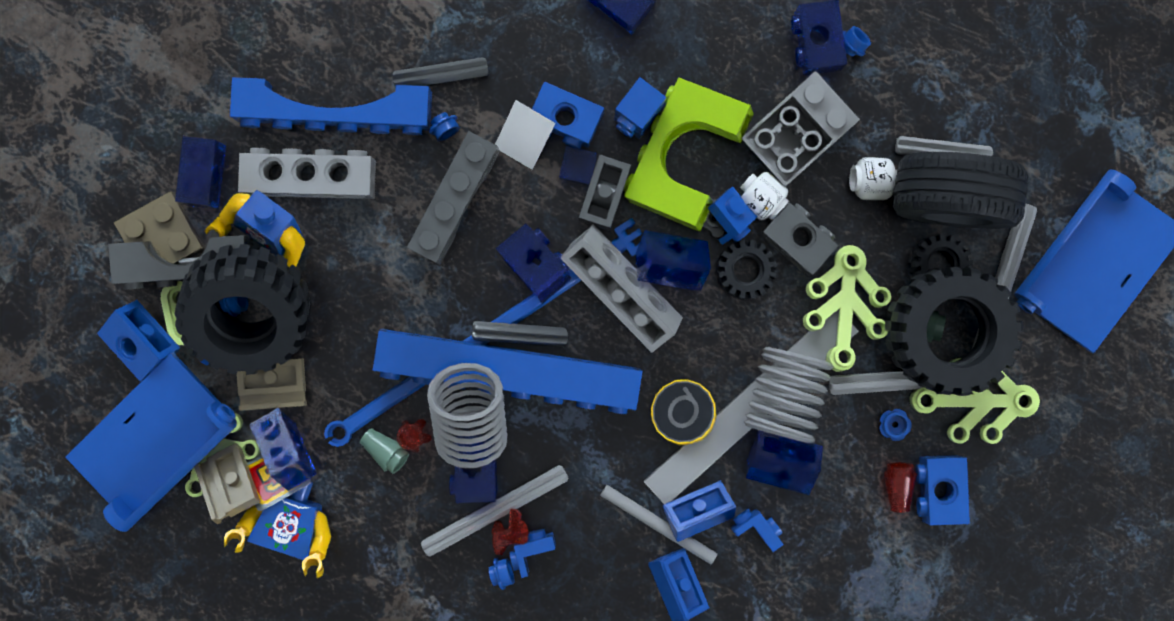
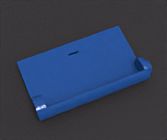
[1014,169,1174,354]
[66,352,237,532]

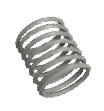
[744,347,834,443]
[427,363,508,468]

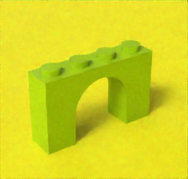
[624,77,754,232]

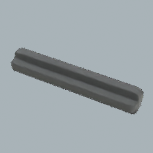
[393,57,489,88]
[471,321,568,347]

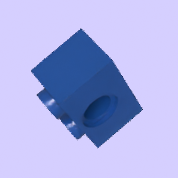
[614,77,666,140]
[532,82,604,150]
[97,300,180,382]
[915,455,970,525]

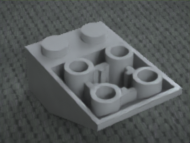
[741,71,860,187]

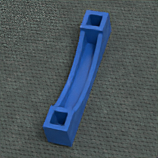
[230,77,432,135]

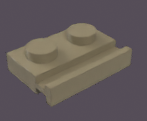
[237,358,307,411]
[194,443,261,524]

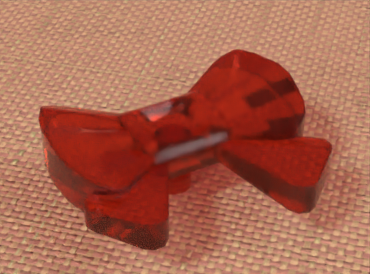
[492,509,529,555]

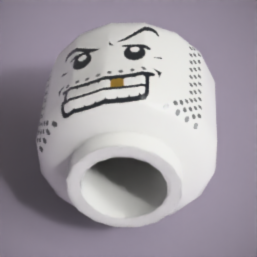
[849,157,897,200]
[740,172,789,220]

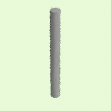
[600,485,717,564]

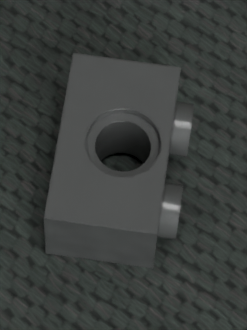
[579,155,631,231]
[759,202,839,277]

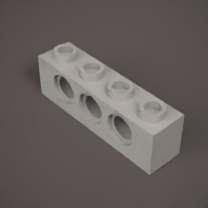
[238,148,376,199]
[561,224,683,353]

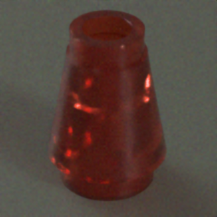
[884,462,917,513]

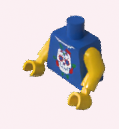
[205,190,305,267]
[224,482,331,578]

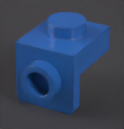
[708,187,757,245]
[731,509,784,552]
[510,529,556,578]

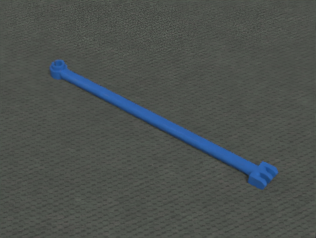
[324,218,650,447]

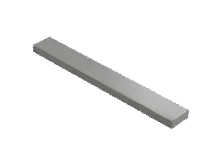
[644,309,859,504]

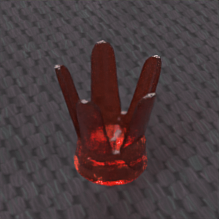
[397,419,432,452]

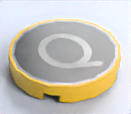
[651,379,717,445]

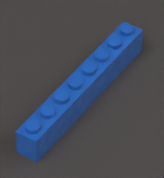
[373,329,643,414]

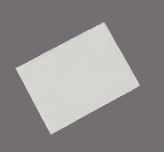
[495,100,555,170]

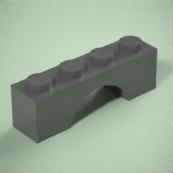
[407,131,500,265]
[108,235,250,290]

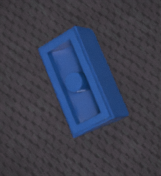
[663,480,736,542]
[648,548,710,621]

